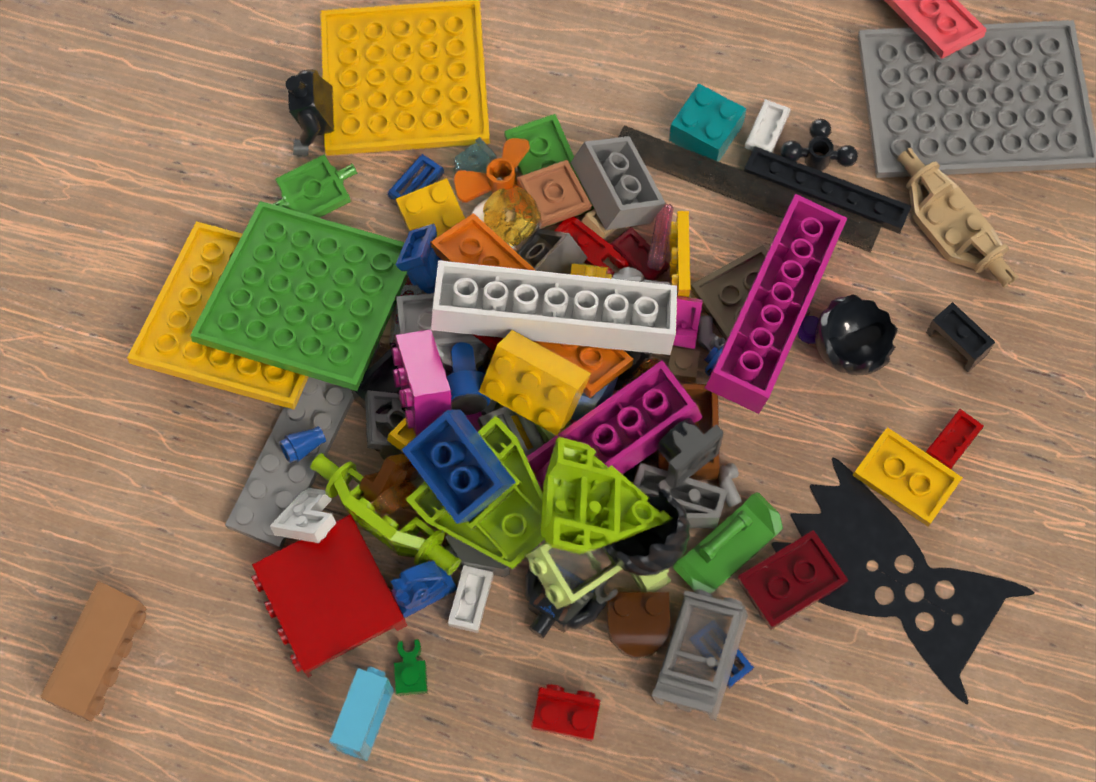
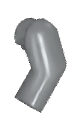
[718,463,742,507]

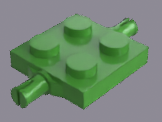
[273,154,358,218]

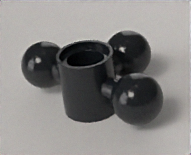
[780,119,858,171]

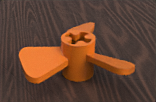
[454,138,532,216]

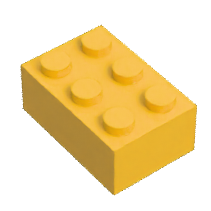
[479,330,591,436]

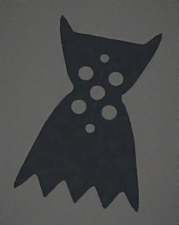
[771,458,1035,704]

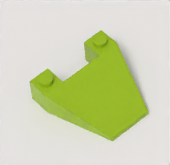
[406,415,544,569]

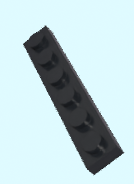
[743,146,911,234]

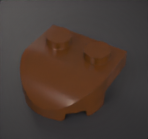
[359,453,419,502]
[607,592,670,658]

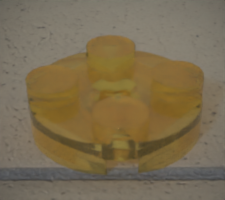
[483,187,541,246]

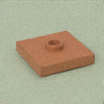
[516,160,592,228]

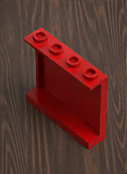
[251,514,407,678]

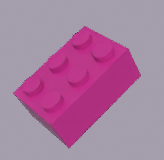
[392,329,451,437]

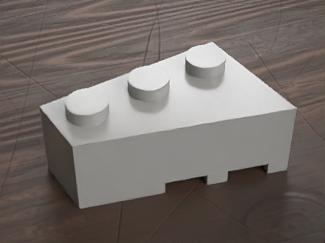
[634,463,728,528]

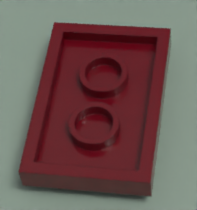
[737,530,848,630]

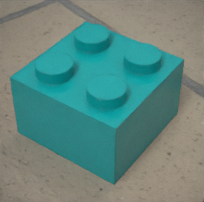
[669,83,747,166]

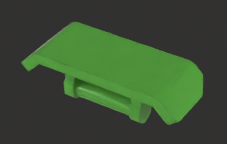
[673,492,783,594]

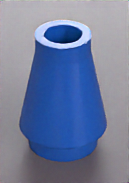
[279,426,326,463]

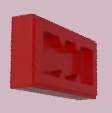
[926,409,984,469]

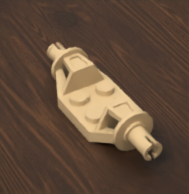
[897,148,1019,288]

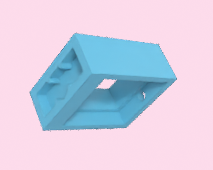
[329,667,394,761]

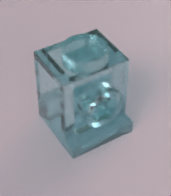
[453,137,497,174]

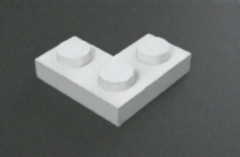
[270,488,336,543]

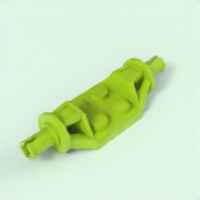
[310,453,461,576]

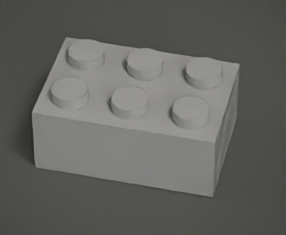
[571,136,666,230]

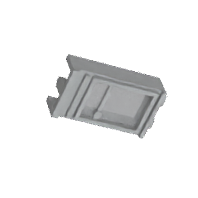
[652,590,748,721]

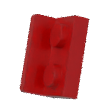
[531,684,601,742]

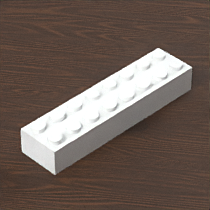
[431,260,677,355]

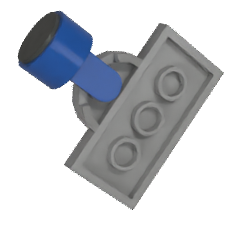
[396,293,490,415]

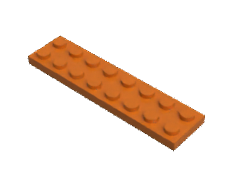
[430,213,634,398]

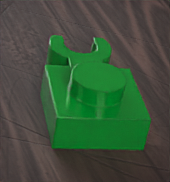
[394,639,428,696]

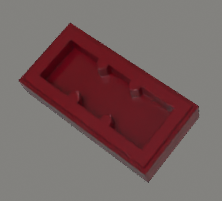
[610,227,670,281]

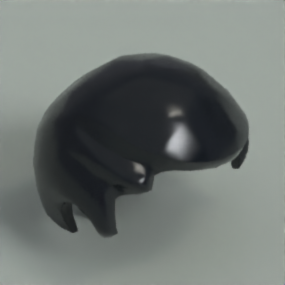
[815,294,898,375]
[604,489,690,576]

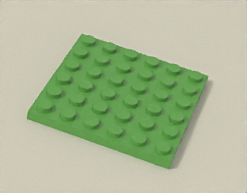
[190,201,408,391]

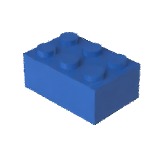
[402,409,516,524]

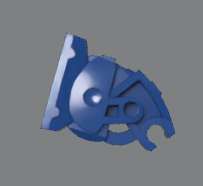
[395,223,442,294]
[391,561,457,619]

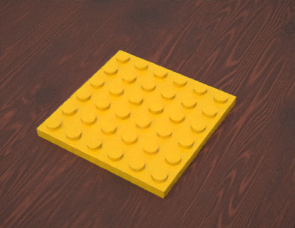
[321,0,490,156]
[127,221,309,410]

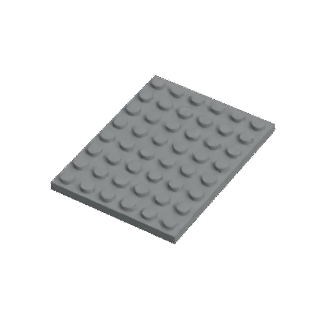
[858,20,1096,178]

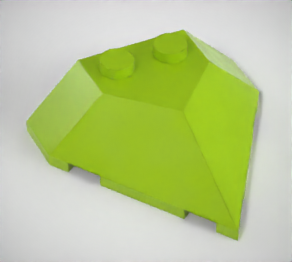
[541,437,672,554]

